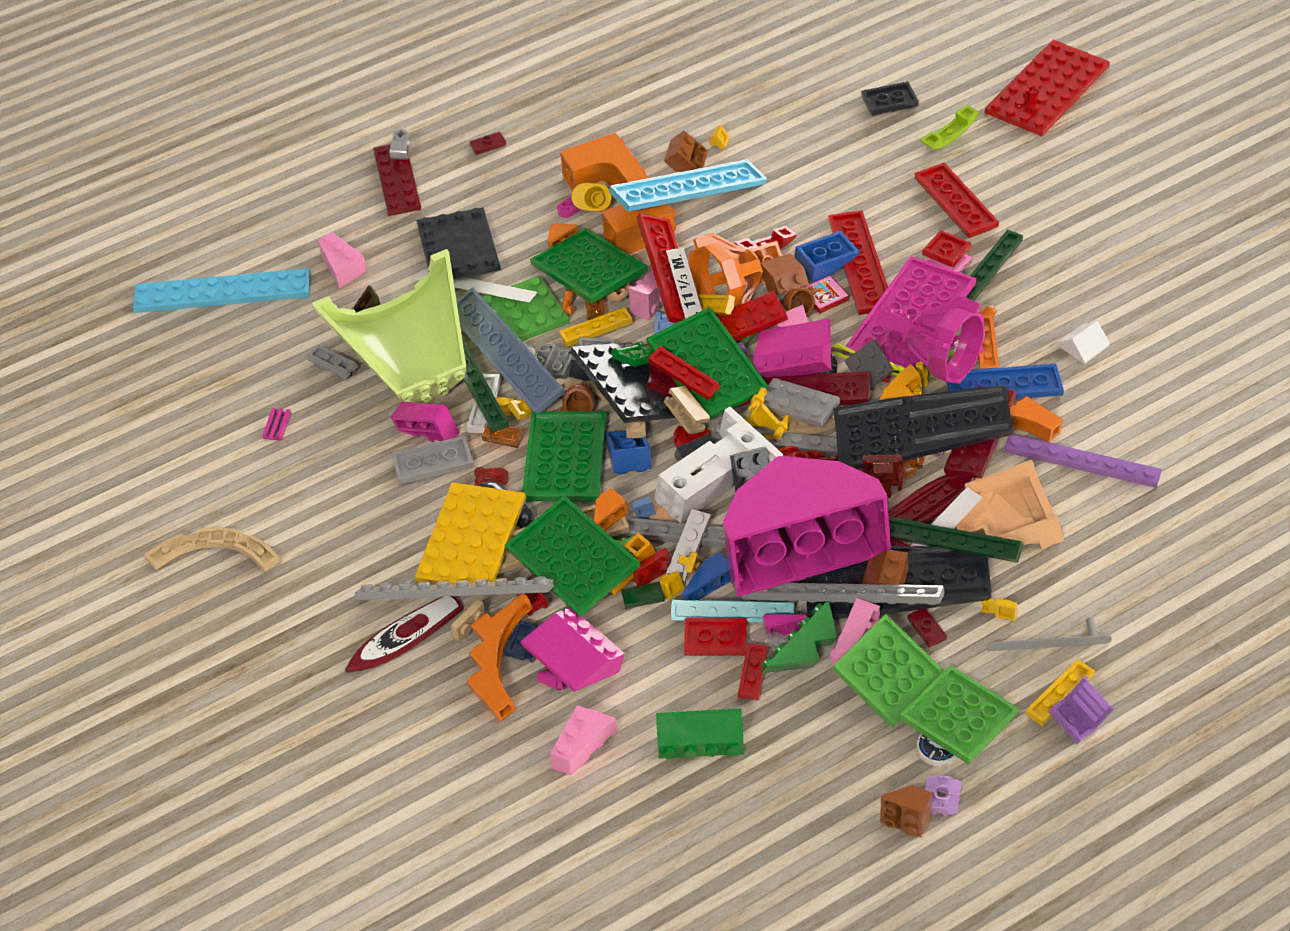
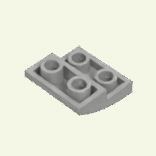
[535,344,573,379]

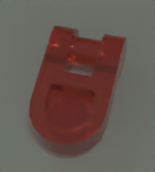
[474,467,509,486]

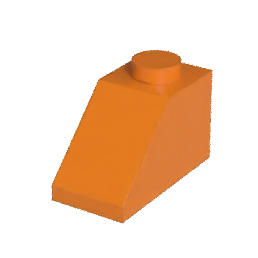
[594,488,629,531]

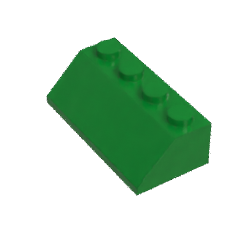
[656,708,744,759]

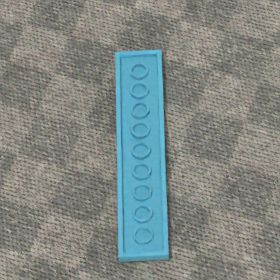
[609,160,767,212]
[133,268,310,313]

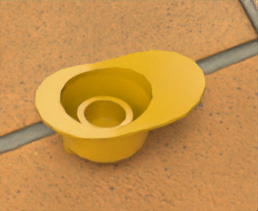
[572,183,612,212]

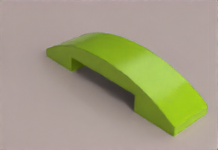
[920,104,979,150]

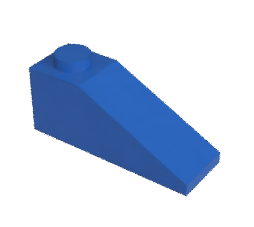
[682,552,731,600]

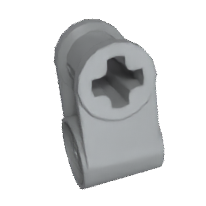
[390,129,410,159]

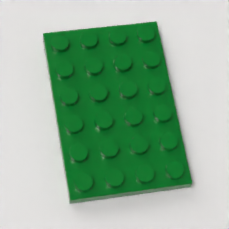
[530,228,648,304]
[646,307,769,420]
[522,412,607,502]
[505,496,641,617]

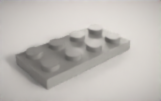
[763,378,840,428]
[391,436,474,485]

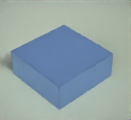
[632,497,656,519]

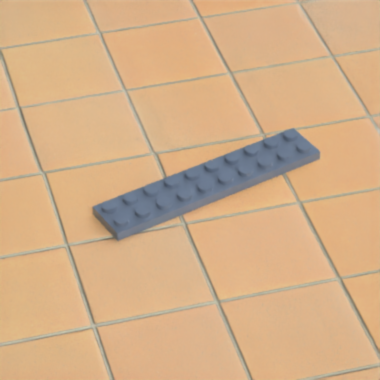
[456,287,566,414]

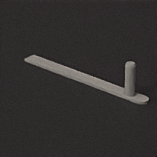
[987,617,1112,652]

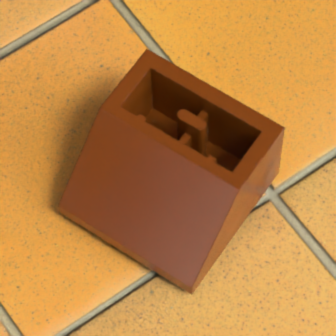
[664,130,708,172]
[880,785,933,837]

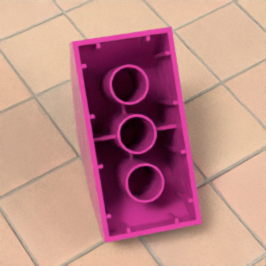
[722,456,891,597]

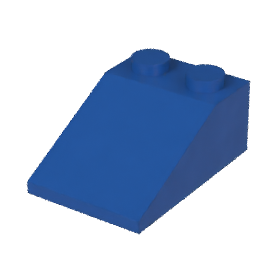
[794,231,859,283]
[605,430,652,474]

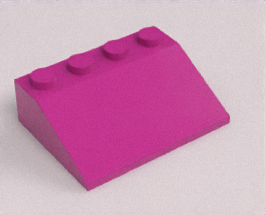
[753,318,831,378]
[521,608,624,692]

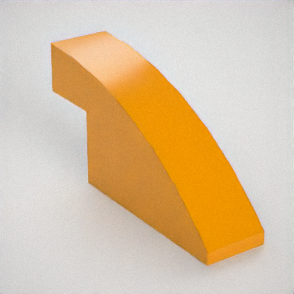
[879,364,922,400]

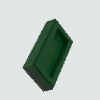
[621,582,665,609]

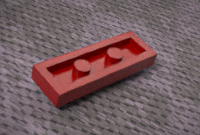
[738,643,768,701]

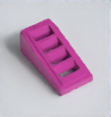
[763,614,806,639]

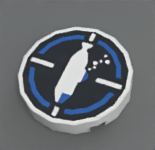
[917,734,958,767]

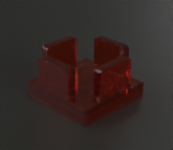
[862,455,903,498]

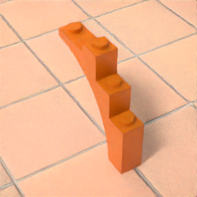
[1010,396,1063,442]
[466,593,533,722]

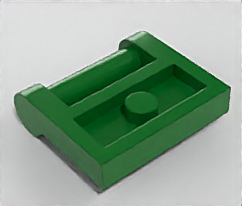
[611,341,654,367]

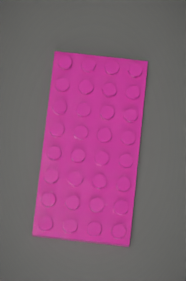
[845,256,976,371]

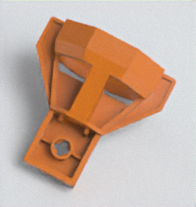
[688,233,782,315]

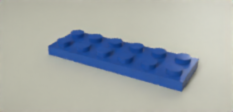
[946,364,1064,399]

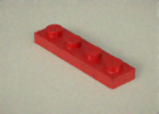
[648,346,720,401]

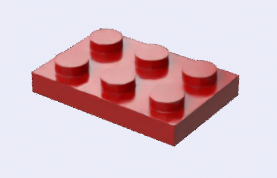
[684,618,747,656]

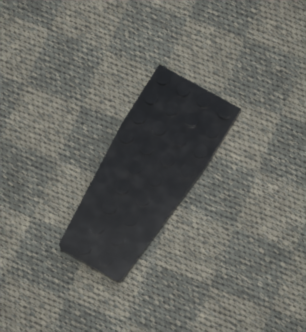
[833,386,1013,469]
[806,546,992,619]

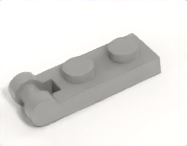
[307,344,358,380]

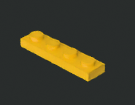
[697,294,735,315]
[559,307,633,347]
[1025,659,1095,726]

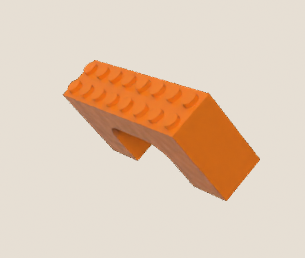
[560,132,676,254]

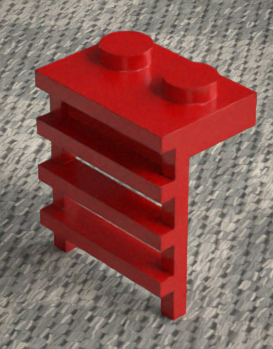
[631,547,671,586]

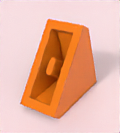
[547,223,578,249]

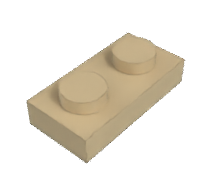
[451,599,485,641]

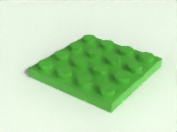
[482,275,570,341]
[831,614,944,728]
[899,665,1020,765]

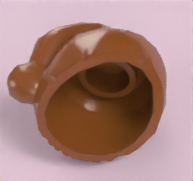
[783,286,817,315]
[560,384,594,412]

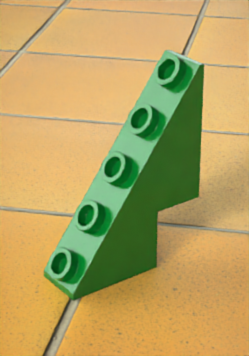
[761,602,838,673]

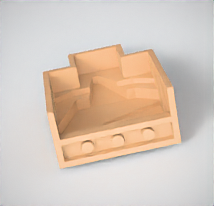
[955,459,1064,549]

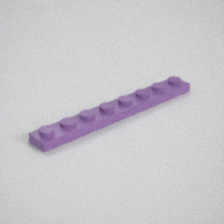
[1004,434,1162,488]

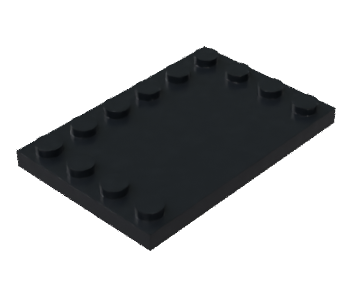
[416,207,501,280]
[570,342,676,423]

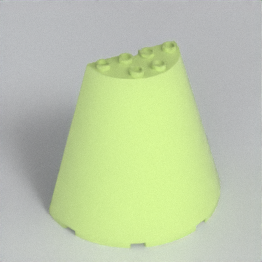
[312,249,466,403]

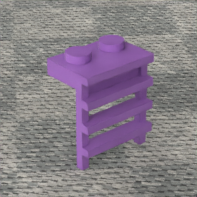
[1048,676,1115,744]

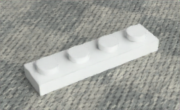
[466,374,502,433]
[666,509,711,585]

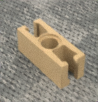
[664,386,710,434]

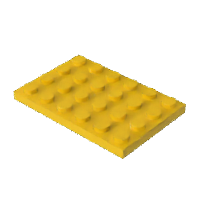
[415,482,526,584]

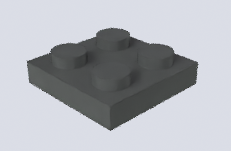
[844,339,895,388]

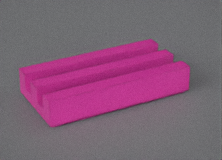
[262,408,291,441]

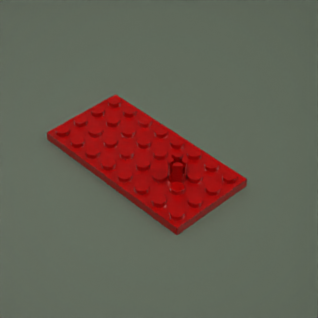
[984,39,1110,137]

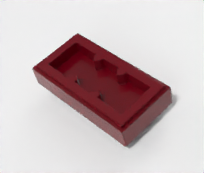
[469,131,506,155]
[907,609,947,648]

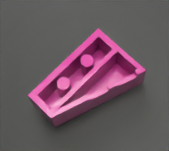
[390,402,460,443]

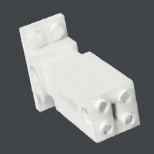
[654,407,783,523]

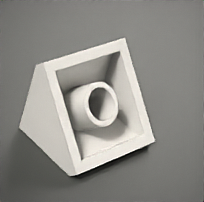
[1057,321,1110,364]

